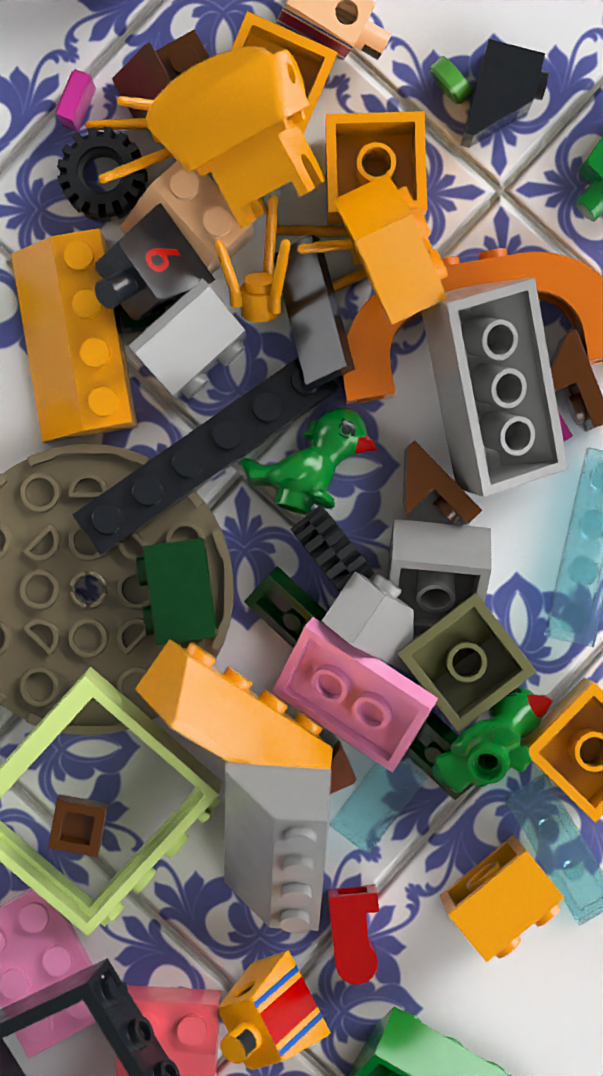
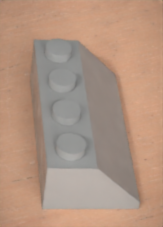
[422,277,568,497]
[224,763,331,933]

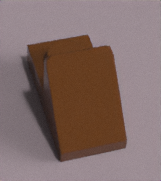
[112,29,210,118]
[550,330,603,432]
[403,440,483,525]

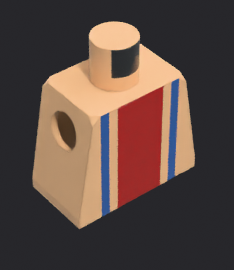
[275,0,391,60]

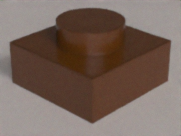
[48,794,108,857]

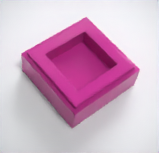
[55,69,96,133]

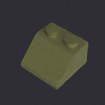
[397,593,537,732]

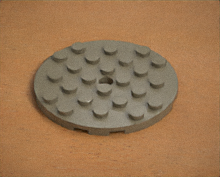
[0,444,234,736]

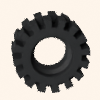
[57,127,148,222]
[290,505,375,593]

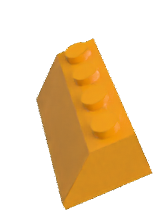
[11,228,138,443]
[135,639,333,769]

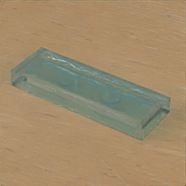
[503,774,603,926]

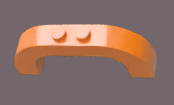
[342,248,603,405]

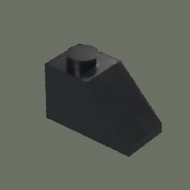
[460,39,550,148]

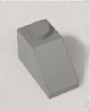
[322,571,414,673]

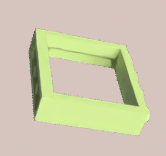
[0,666,222,936]

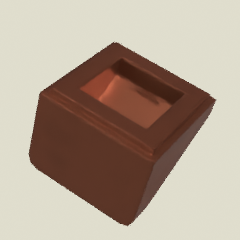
[330,740,357,794]

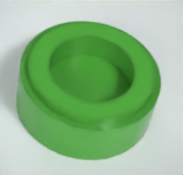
[429,56,474,105]

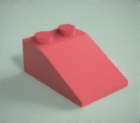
[116,985,222,1076]

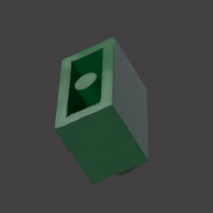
[136,538,218,645]

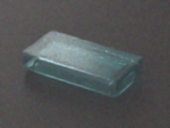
[329,759,427,855]

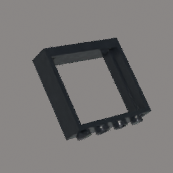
[0,958,180,1076]

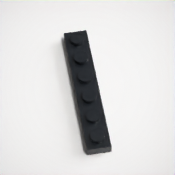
[72,357,339,557]

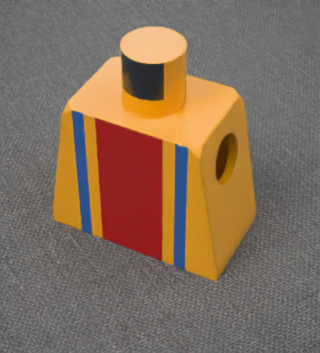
[219,950,331,1070]

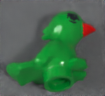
[239,408,377,515]
[431,687,552,794]

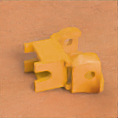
[146,47,327,228]

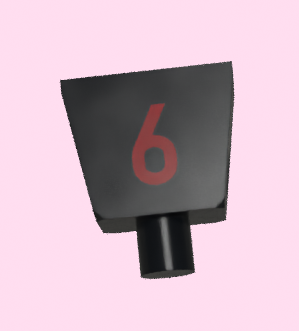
[94,203,215,321]

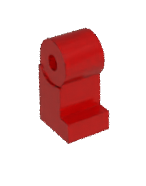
[328,884,379,985]

